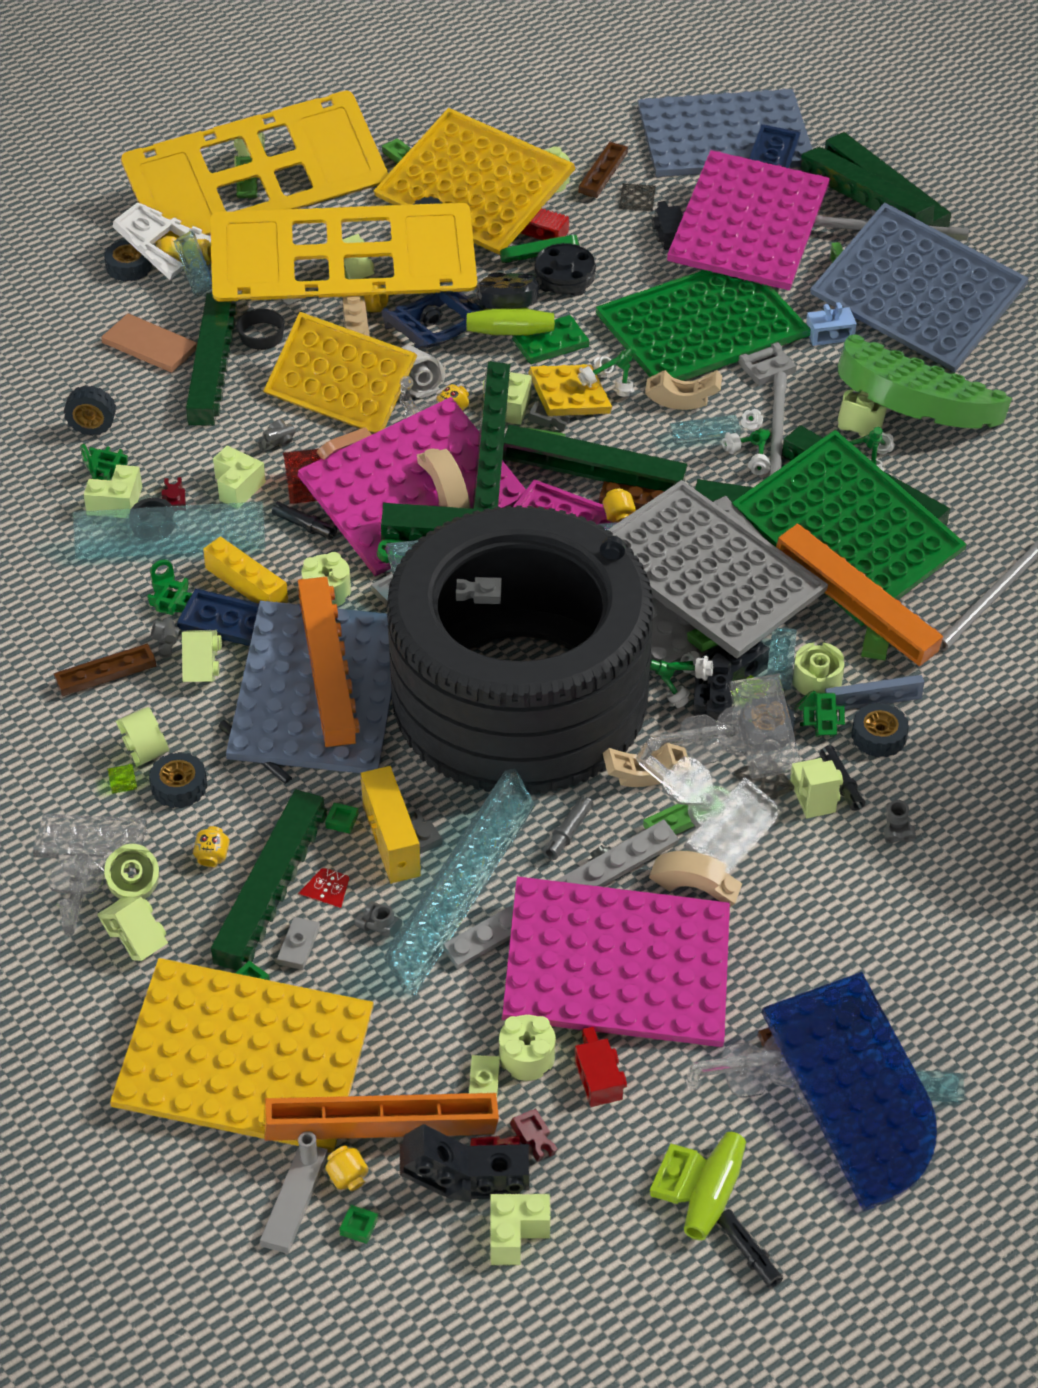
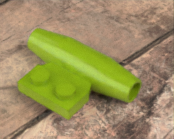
[467,307,554,335]
[650,1132,746,1240]

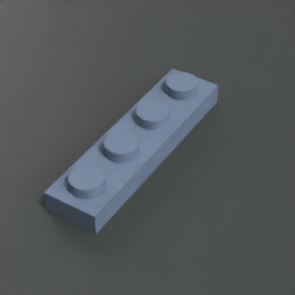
[825,675,925,711]

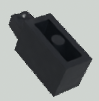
[652,201,683,250]

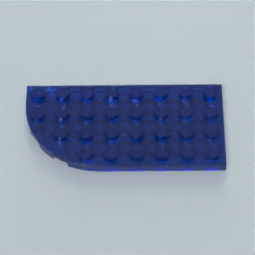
[761,972,937,1212]

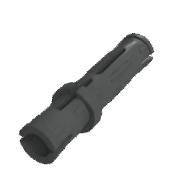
[543,796,594,860]

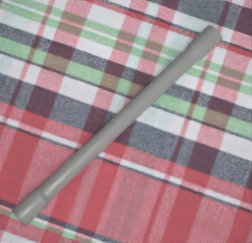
[813,215,969,241]
[769,371,787,476]
[940,540,1038,651]

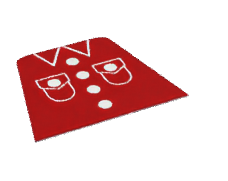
[298,868,350,908]

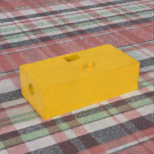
[360,765,421,884]

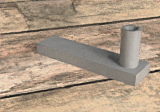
[260,1132,328,1254]

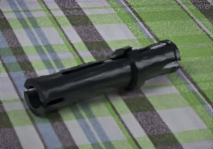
[272,501,337,540]
[819,745,866,811]
[717,1209,783,1289]

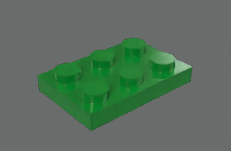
[512,315,589,365]

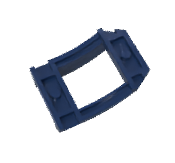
[382,291,484,350]

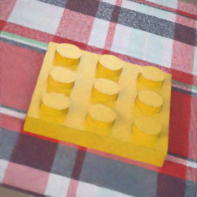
[528,364,612,416]

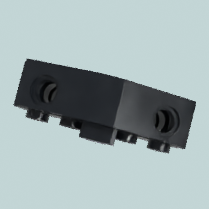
[693,641,770,732]
[400,1124,530,1202]

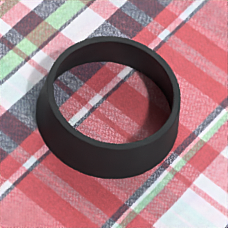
[237,309,285,350]

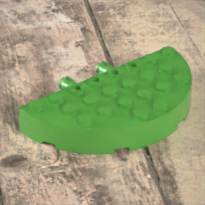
[837,334,1012,428]

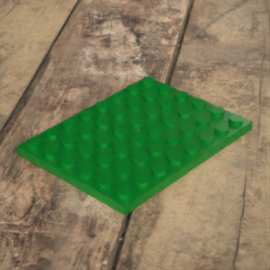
[595,270,811,381]
[732,430,967,627]

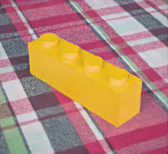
[203,536,288,603]

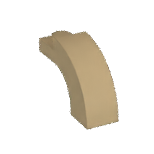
[645,370,722,410]
[417,449,470,508]
[603,743,691,787]
[649,851,742,907]

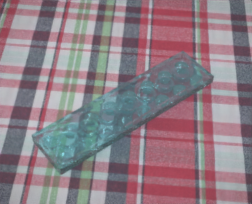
[73,502,266,559]

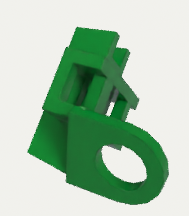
[80,444,128,481]
[147,559,193,615]
[794,691,845,737]

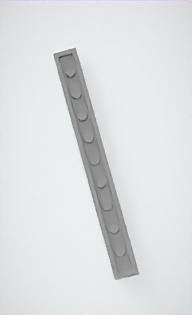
[443,820,679,969]

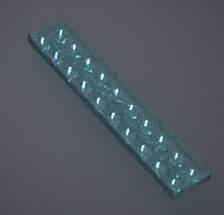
[383,768,536,996]

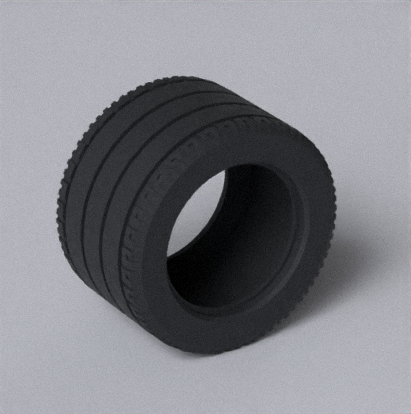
[387,505,653,795]

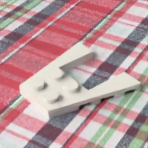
[112,202,211,280]

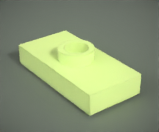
[469,1055,500,1096]

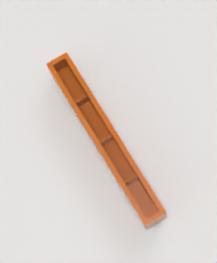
[776,523,943,667]
[298,576,360,747]
[263,1093,499,1141]

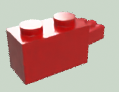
[575,1027,627,1107]

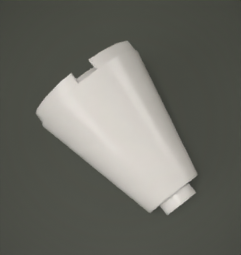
[401,345,445,398]

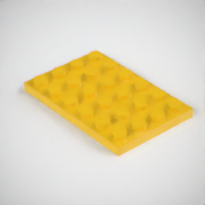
[263,312,417,434]

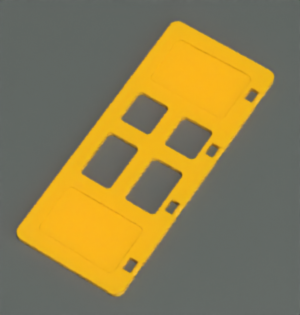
[121,90,388,244]
[210,203,477,302]

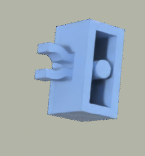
[806,302,857,346]

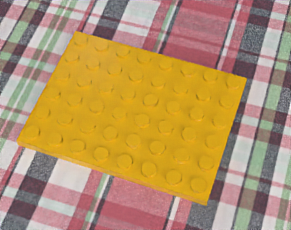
[374,107,576,255]
[110,958,374,1153]

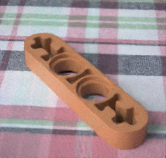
[316,427,372,460]

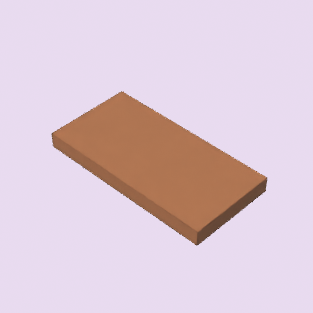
[101,313,197,373]

